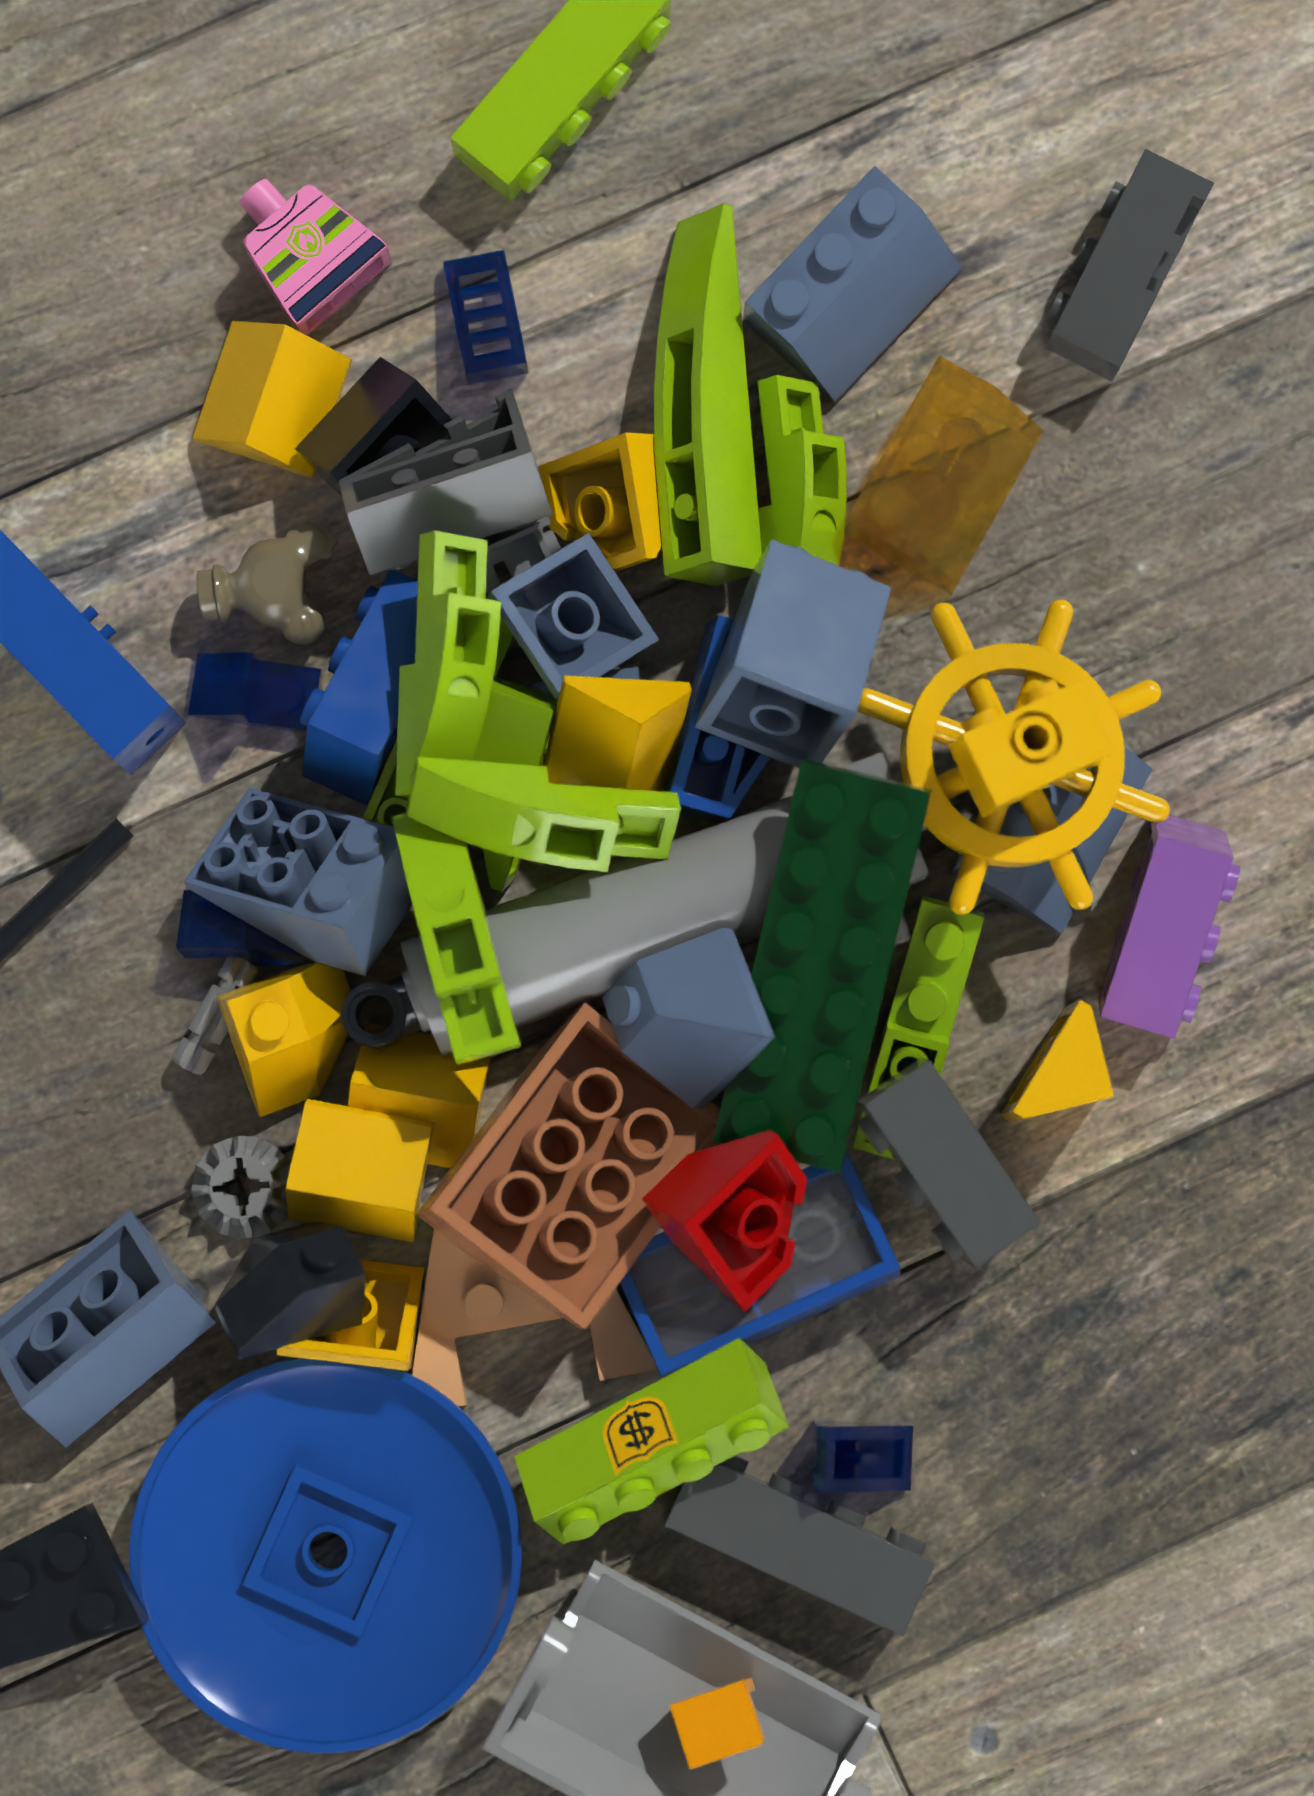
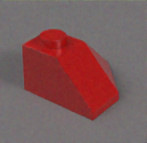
[642,1130,807,1312]

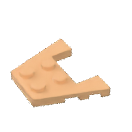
[412,1229,657,1407]

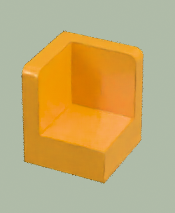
[669,1678,765,1769]

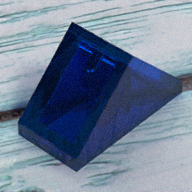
[810,1420,913,1493]

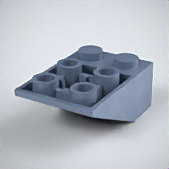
[184,787,412,976]

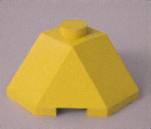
[539,433,662,572]
[216,961,351,1117]

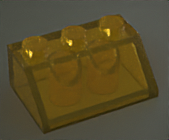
[844,356,1044,595]

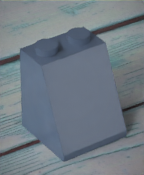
[695,539,892,768]

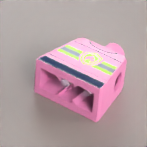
[239,179,392,336]

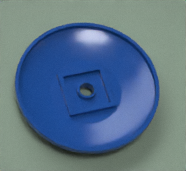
[129,1358,522,1754]

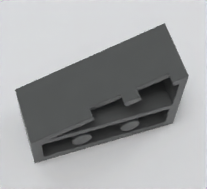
[1043,149,1214,382]
[339,389,553,575]
[857,1057,1041,1268]

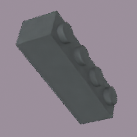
[664,1455,935,1636]

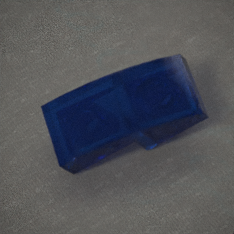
[176,890,314,966]

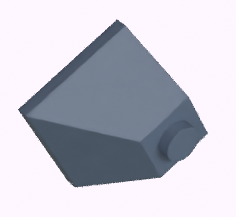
[487,533,659,702]
[602,928,775,1109]

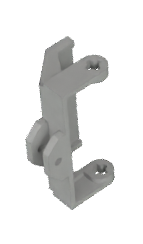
[482,1560,882,1796]

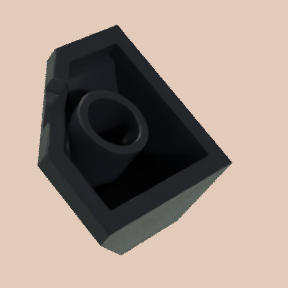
[216,1222,366,1359]

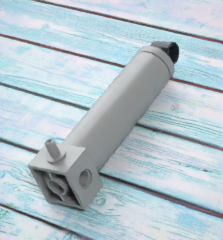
[341,752,929,1056]

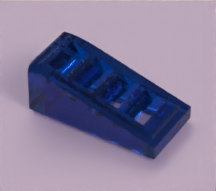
[443,250,529,385]

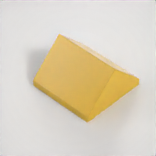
[192,321,352,479]
[544,675,692,792]
[1000,1000,1114,1122]
[348,1023,492,1168]
[285,1099,434,1243]
[277,1260,425,1371]

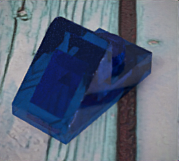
[188,652,323,733]

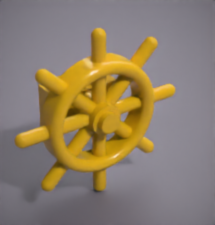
[858,599,1170,915]

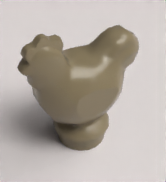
[196,521,338,645]

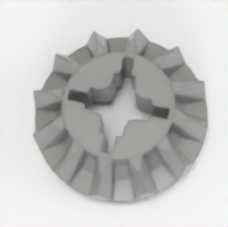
[191,1136,290,1238]

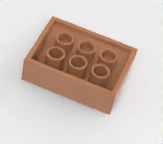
[416,1003,721,1330]

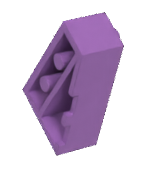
[1098,815,1240,1039]

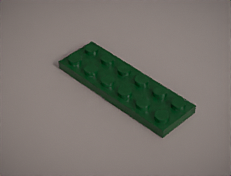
[713,759,932,1173]

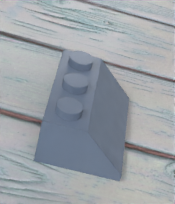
[743,166,962,404]
[949,746,1153,935]
[0,1209,217,1448]

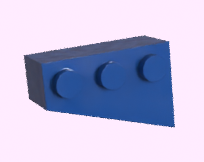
[300,570,418,806]

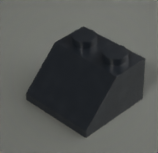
[295,357,452,497]

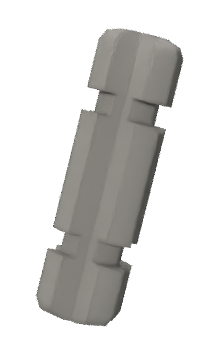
[173,954,259,1075]

